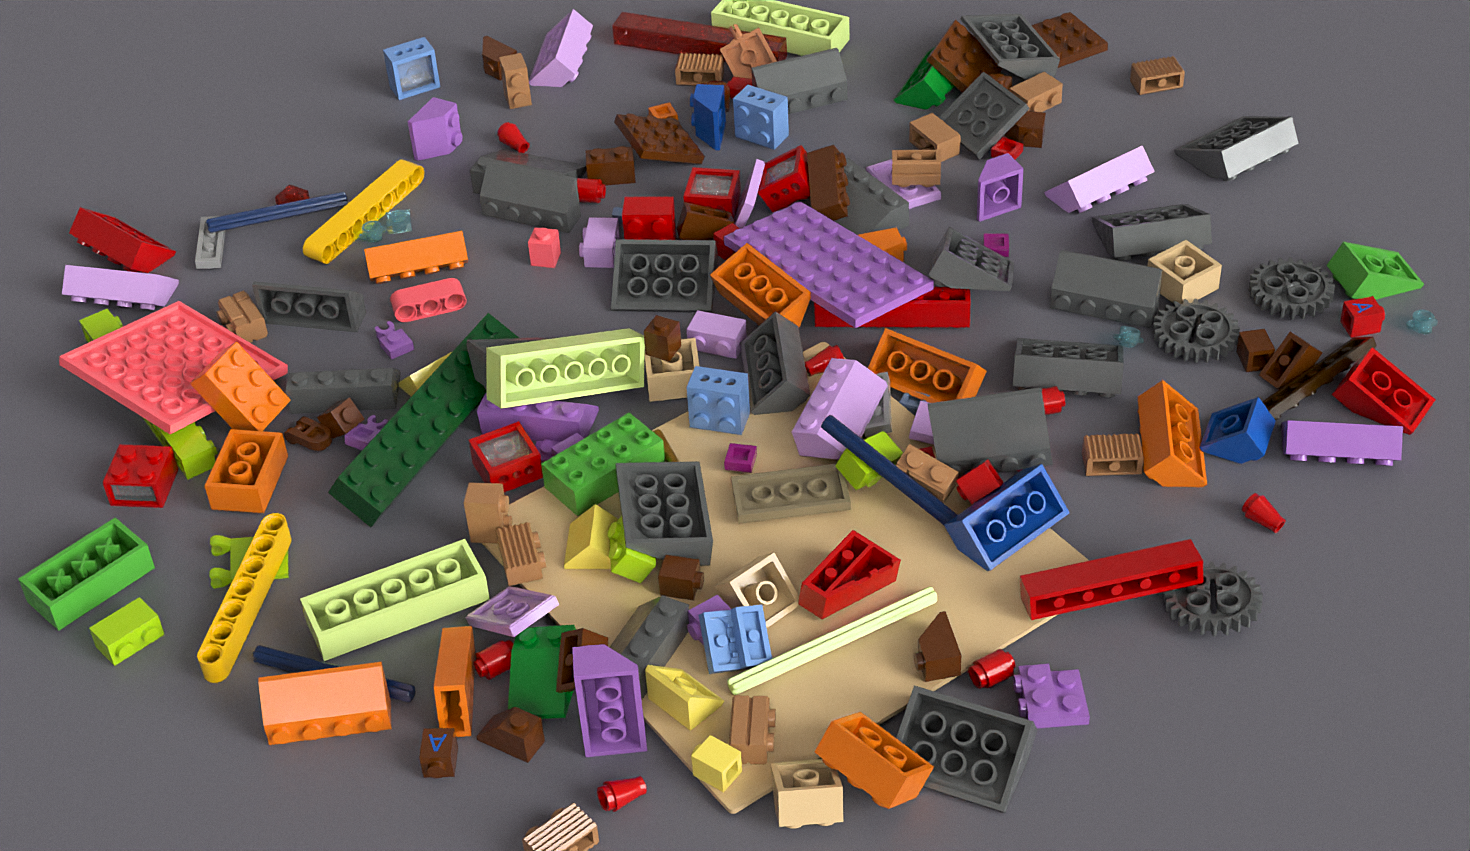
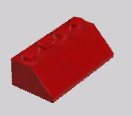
[69,207,176,273]

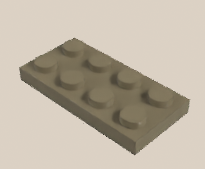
[731,464,851,524]

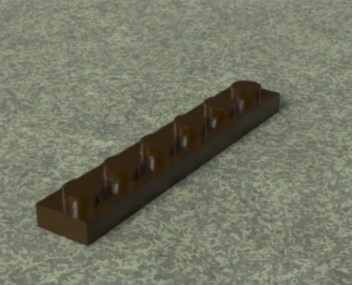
[1262,337,1377,420]

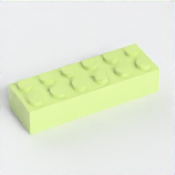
[711,0,850,56]
[486,328,645,408]
[300,539,490,661]

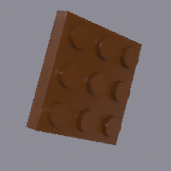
[1031,12,1108,68]
[926,20,1003,93]
[614,113,705,164]

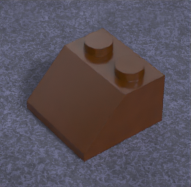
[585,146,636,186]

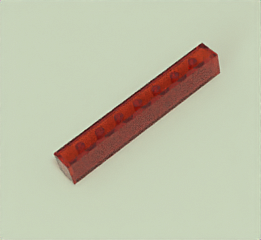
[612,12,787,62]

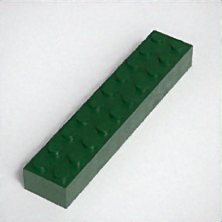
[328,313,519,527]

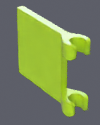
[209,535,289,589]

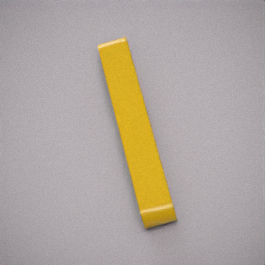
[303,159,424,264]
[197,513,292,683]

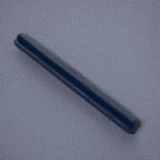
[206,192,348,233]
[821,415,957,525]
[252,645,416,702]

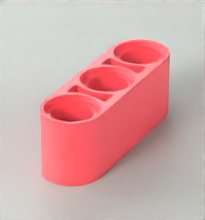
[390,278,467,322]

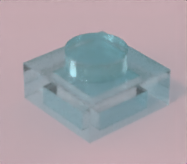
[386,209,412,234]

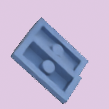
[699,605,772,674]

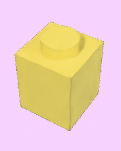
[691,735,742,793]

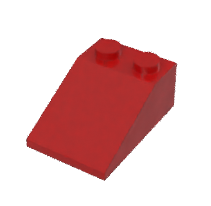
[1332,347,1436,435]

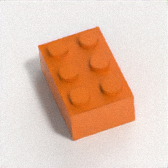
[190,341,291,431]
[205,429,288,513]
[815,712,934,809]

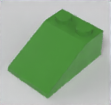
[1327,242,1424,300]

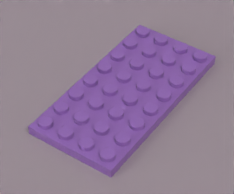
[724,201,934,328]

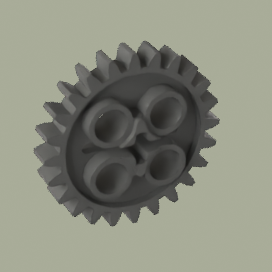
[1248,257,1335,320]
[1152,299,1240,363]
[1164,562,1263,636]

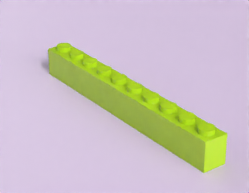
[79,308,218,480]

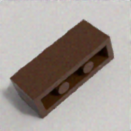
[807,144,850,221]

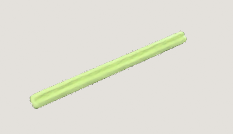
[727,587,937,695]

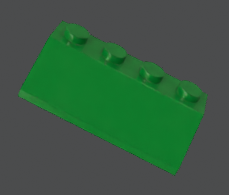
[893,47,954,110]

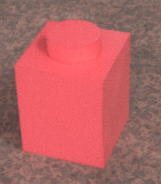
[528,228,561,268]

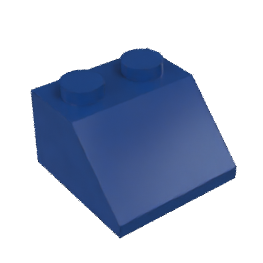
[690,84,726,150]
[1200,397,1276,464]

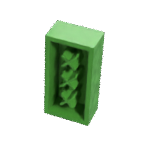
[541,413,665,516]
[18,518,155,631]

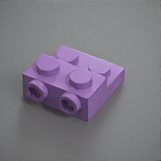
[1013,664,1090,728]

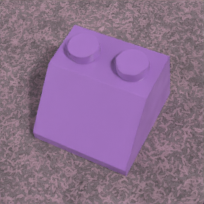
[408,97,462,161]
[977,153,1023,222]

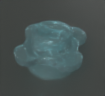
[359,221,387,242]
[1406,310,1438,334]
[1113,326,1144,348]

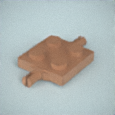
[720,24,777,79]

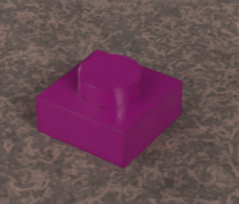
[983,233,1009,257]
[724,443,757,473]

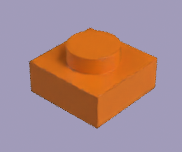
[648,102,678,120]

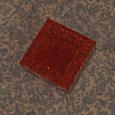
[275,184,310,205]

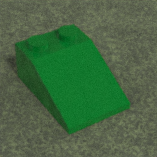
[508,625,576,719]

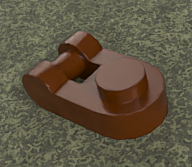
[284,416,333,451]

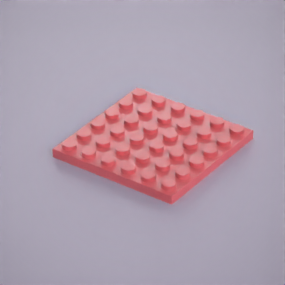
[59,301,288,434]

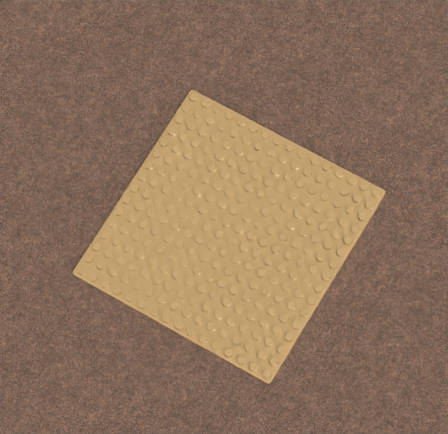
[482,342,1089,814]

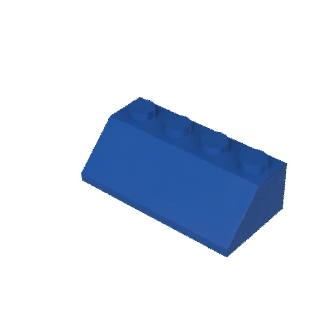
[944,464,1070,571]

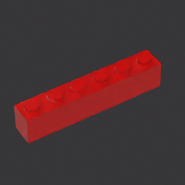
[814,287,971,328]
[1020,539,1203,620]

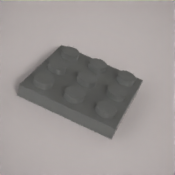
[939,72,1030,159]

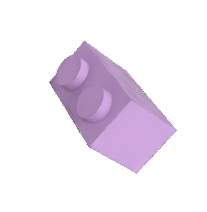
[579,218,620,268]
[686,310,747,359]

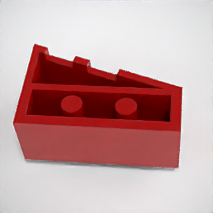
[798,530,901,619]

